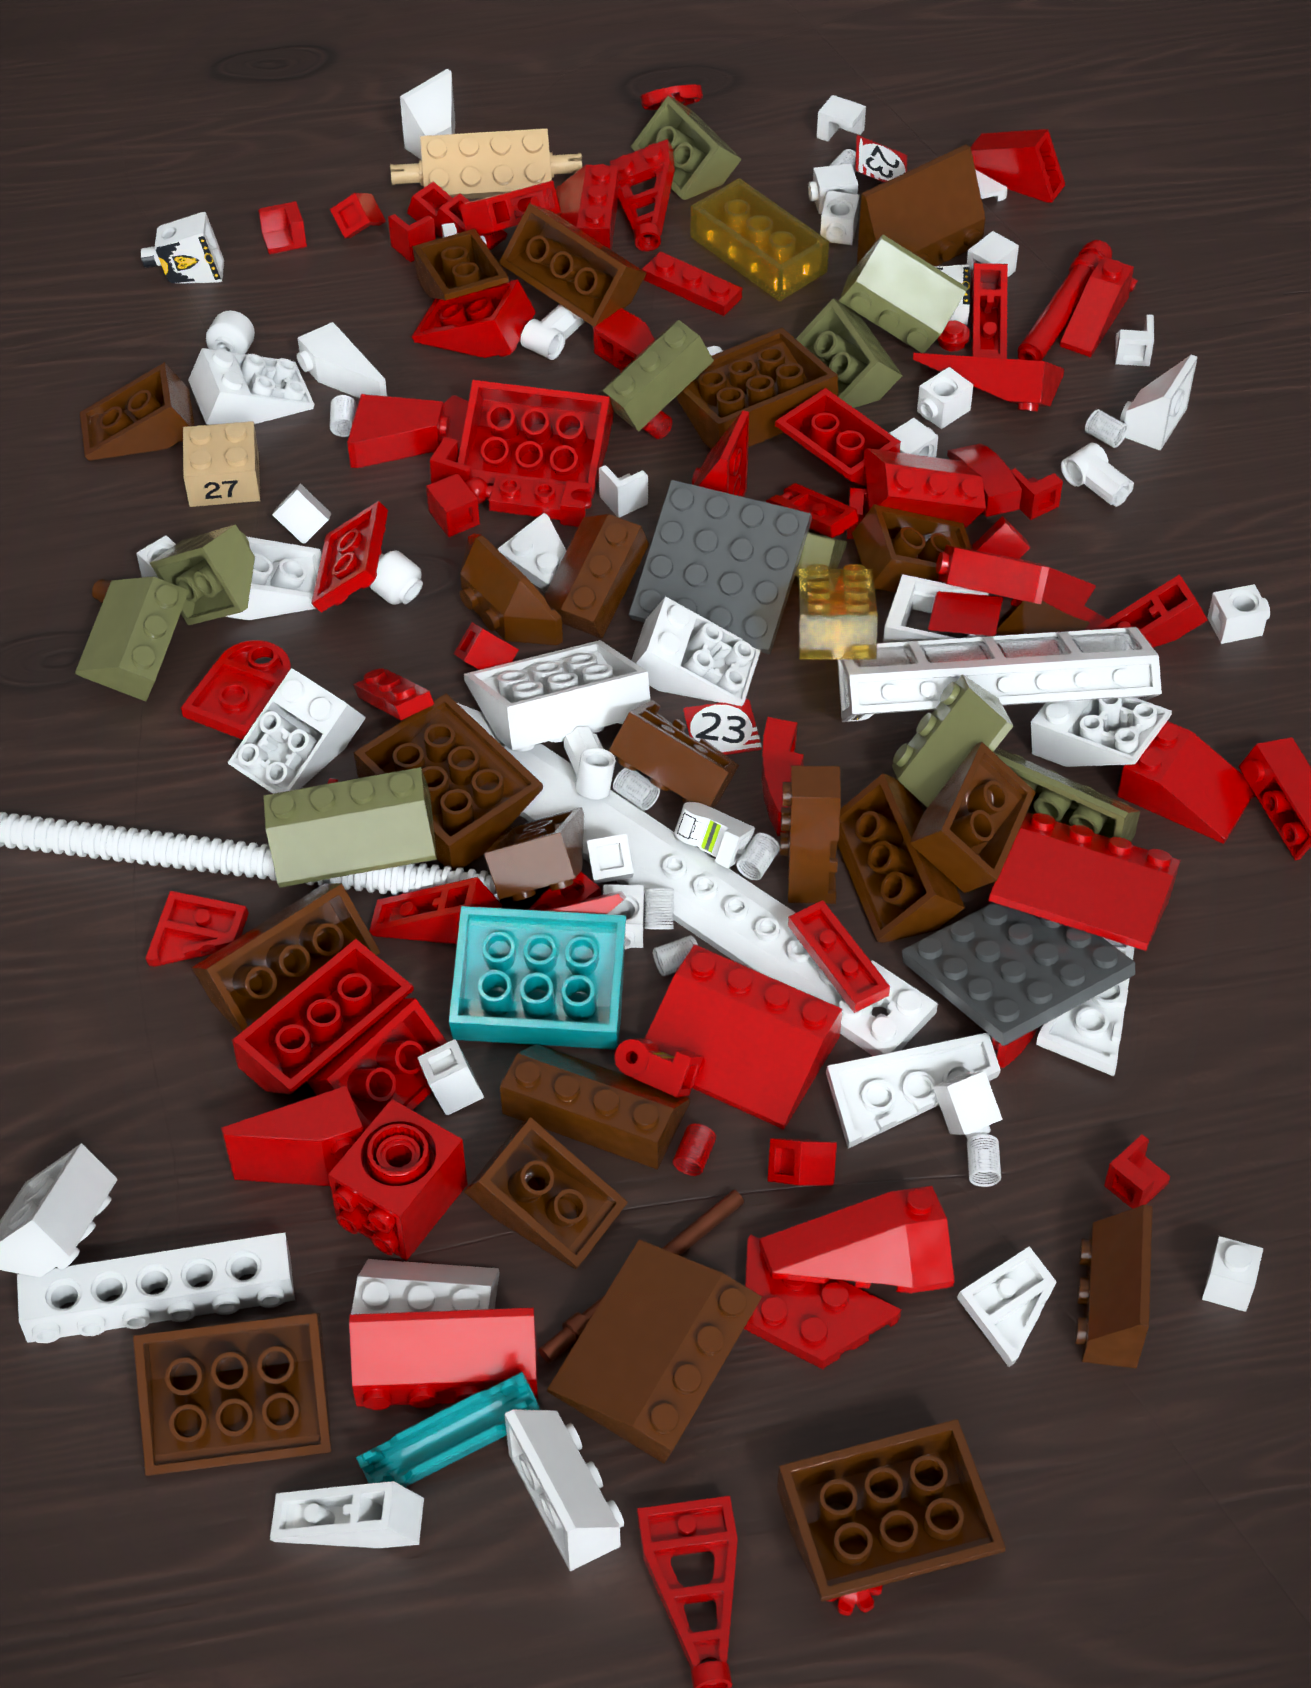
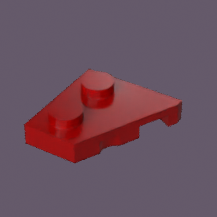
[145,891,249,967]

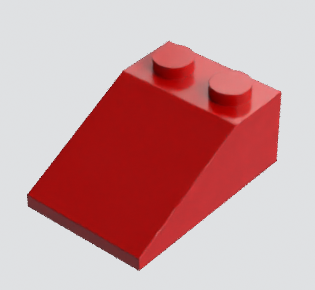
[412,280,536,358]
[692,410,749,497]
[1117,721,1255,844]
[221,1086,364,1186]

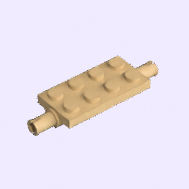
[390,128,582,199]

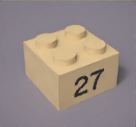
[183,421,260,507]

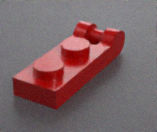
[766,483,859,538]

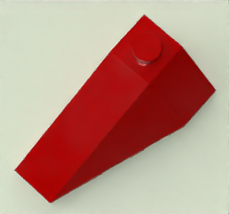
[913,353,1064,412]
[759,1186,954,1293]

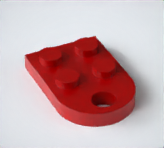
[181,640,291,740]

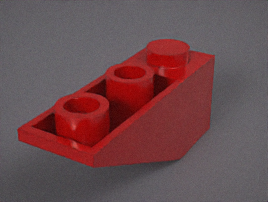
[1239,737,1311,861]

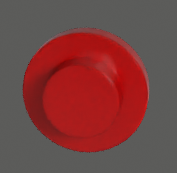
[937,320,970,352]

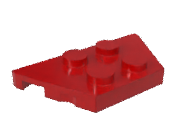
[744,1234,901,1369]

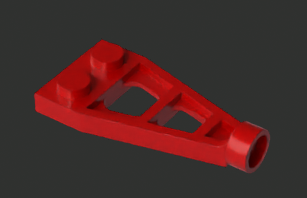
[610,139,675,251]
[637,1496,738,1688]

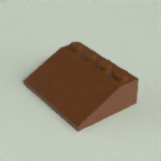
[857,144,986,267]
[676,328,838,449]
[354,693,543,871]
[547,1239,762,1464]
[133,1313,331,1476]
[777,1419,1006,1602]

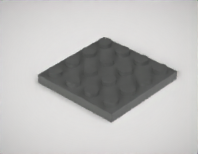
[629,480,812,654]
[902,902,1135,1046]

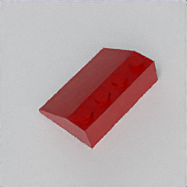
[457,380,614,499]
[988,812,1181,951]
[645,944,842,1130]

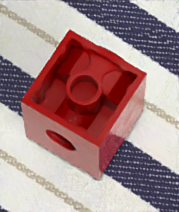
[328,1099,468,1261]

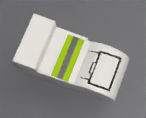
[674,802,755,868]

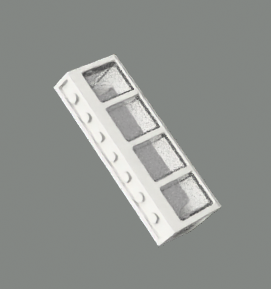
[837,627,1162,722]

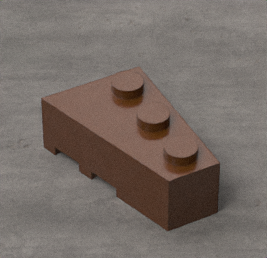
[609,700,739,808]
[780,766,841,904]

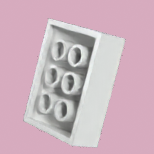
[464,640,650,751]

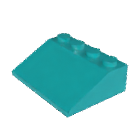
[449,906,626,1049]

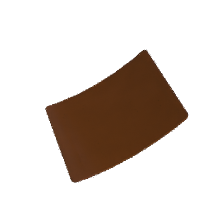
[996,601,1089,636]

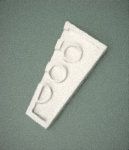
[1036,938,1135,1076]
[826,1033,1000,1149]

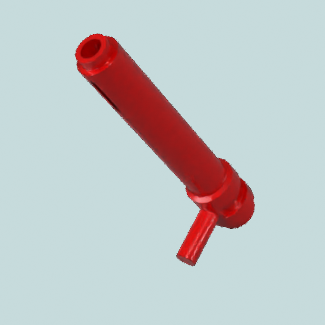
[1017,240,1138,361]

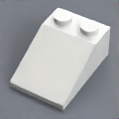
[225,537,321,620]

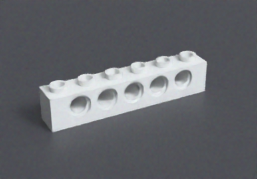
[17,1232,295,1343]

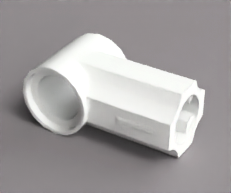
[520,304,585,360]
[1061,443,1134,507]
[564,727,616,800]

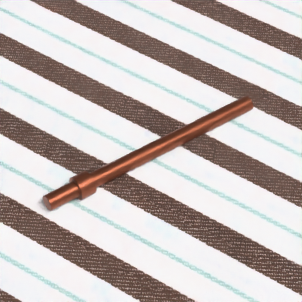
[538,1190,744,1363]

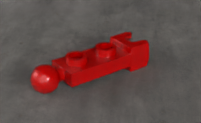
[465,476,592,527]

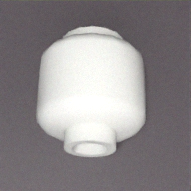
[206,310,255,354]
[369,550,423,605]

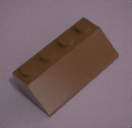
[499,203,647,327]
[837,773,965,943]
[191,883,381,1033]
[500,1044,690,1170]

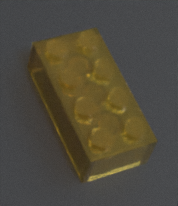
[691,178,829,301]
[798,564,878,660]

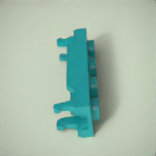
[356,1372,541,1487]

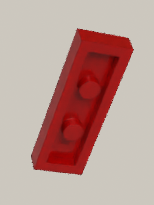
[642,251,742,316]
[353,668,434,720]
[788,900,890,1013]

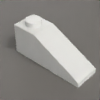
[297,322,387,398]
[270,1481,424,1548]

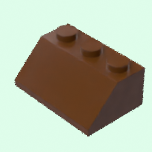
[544,514,649,639]
[1075,1205,1153,1369]

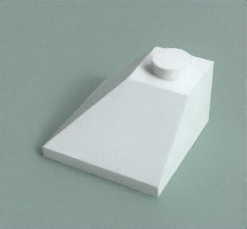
[400,69,455,160]
[1120,355,1197,451]

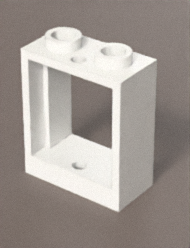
[883,574,989,643]

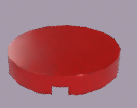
[640,84,703,111]

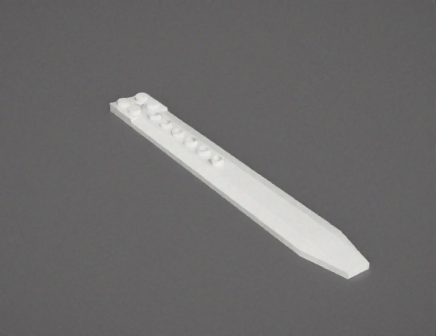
[457,703,938,1056]

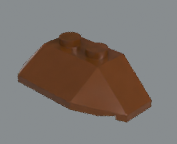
[460,533,563,645]

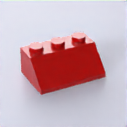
[555,164,619,250]
[775,388,901,487]
[864,448,986,528]
[306,998,448,1131]

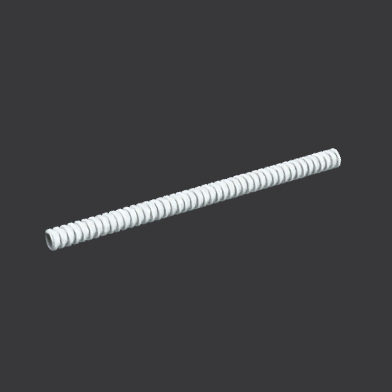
[0,812,500,902]

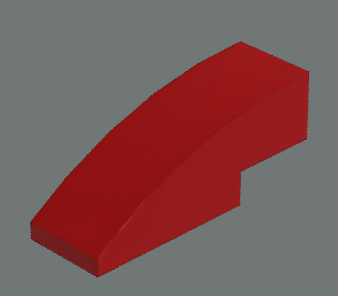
[407,181,508,250]
[947,443,1022,517]
[761,717,804,836]

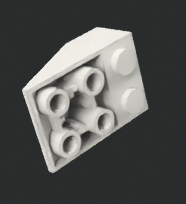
[188,348,314,425]
[631,596,761,706]
[228,668,366,794]
[1031,697,1172,767]

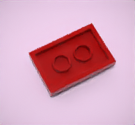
[311,501,388,613]

